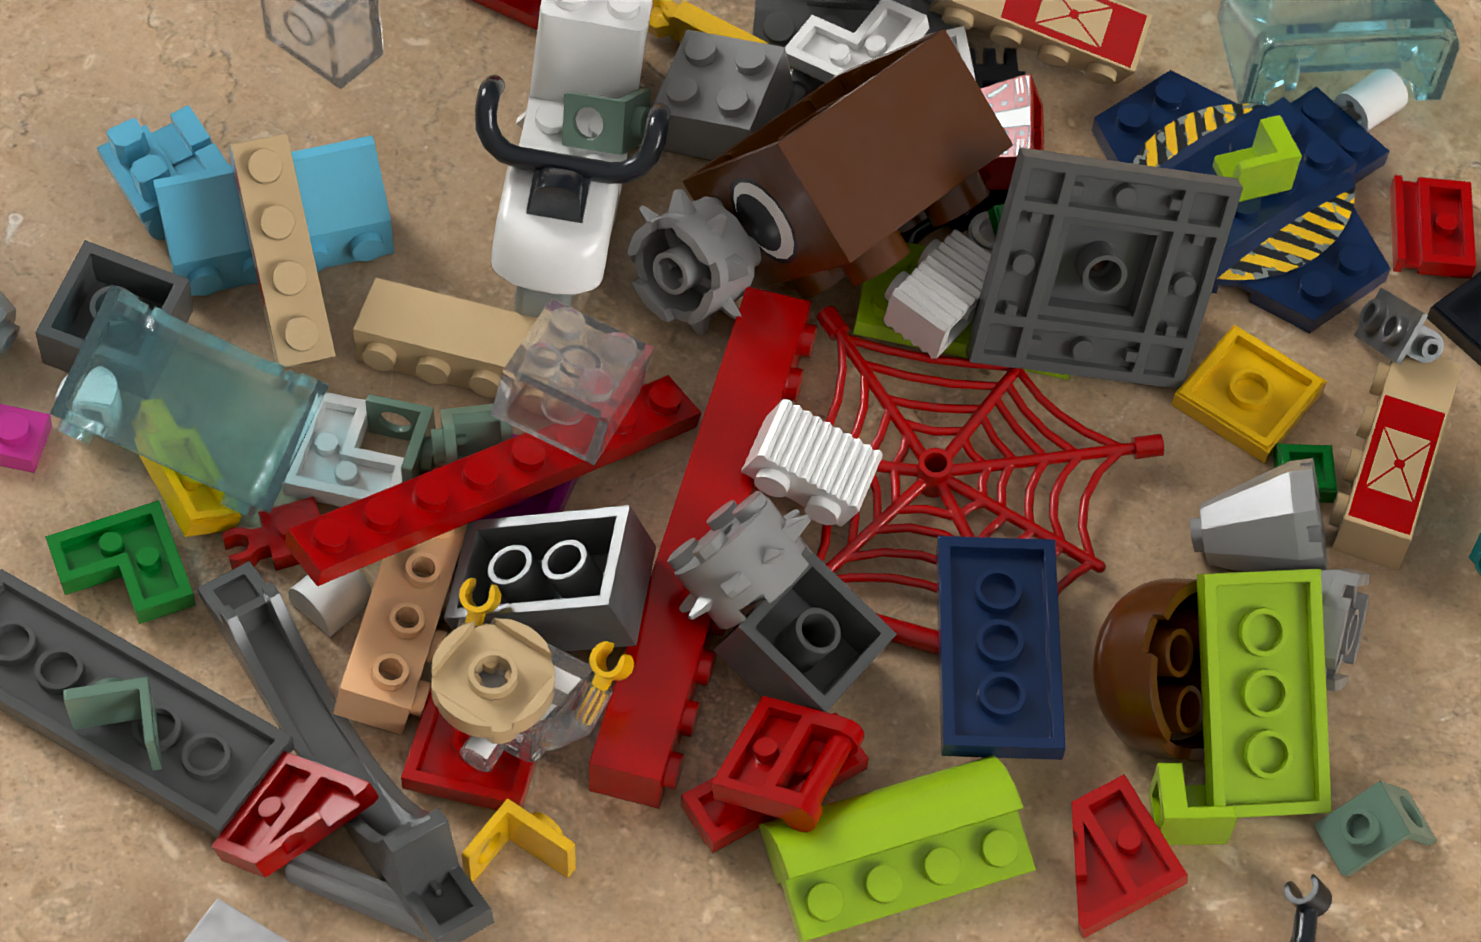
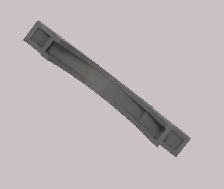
[197,561,494,942]

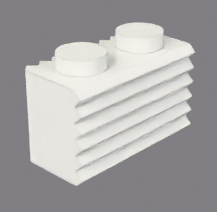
[883,229,991,358]
[741,399,883,527]

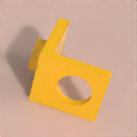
[462,798,576,883]

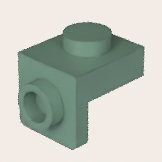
[431,402,513,465]

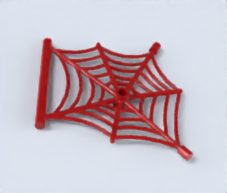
[816,306,1165,655]

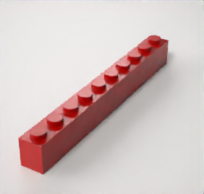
[589,287,818,809]

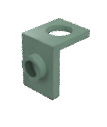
[562,87,651,155]
[365,394,437,482]
[63,677,162,771]
[1314,781,1437,877]

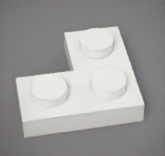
[785,0,930,83]
[282,390,404,507]

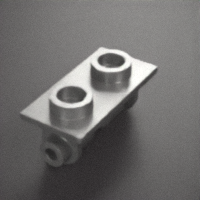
[1354,288,1444,365]

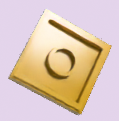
[1171,324,1327,463]

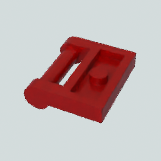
[711,695,865,832]

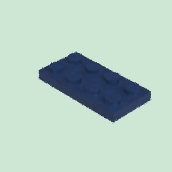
[936,536,1066,760]

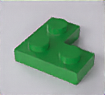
[45,500,196,624]

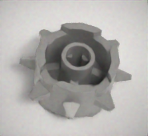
[628,189,761,336]
[668,491,813,629]

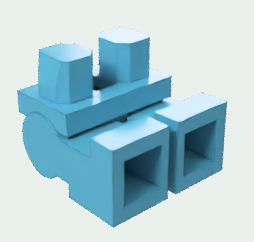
[97,105,229,240]

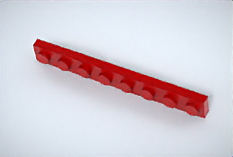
[285,375,701,587]

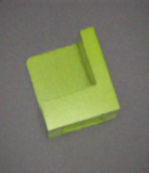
[1213,115,1302,202]
[1148,763,1237,845]

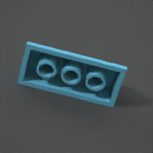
[153,135,394,296]

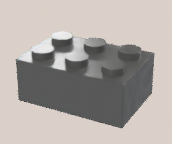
[444,505,656,652]

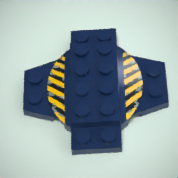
[1091,70,1391,334]

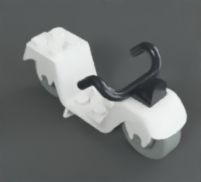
[475,0,671,325]

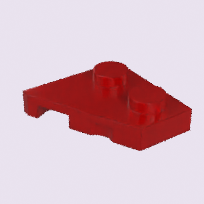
[211,751,379,878]
[1071,774,1188,939]

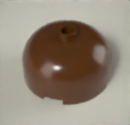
[1093,578,1204,761]

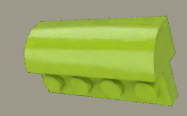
[759,755,1036,942]

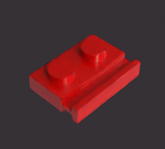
[1390,175,1476,279]

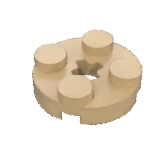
[431,619,555,744]

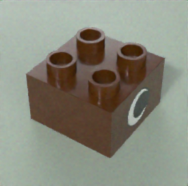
[682,29,1013,299]

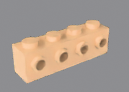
[333,524,468,735]

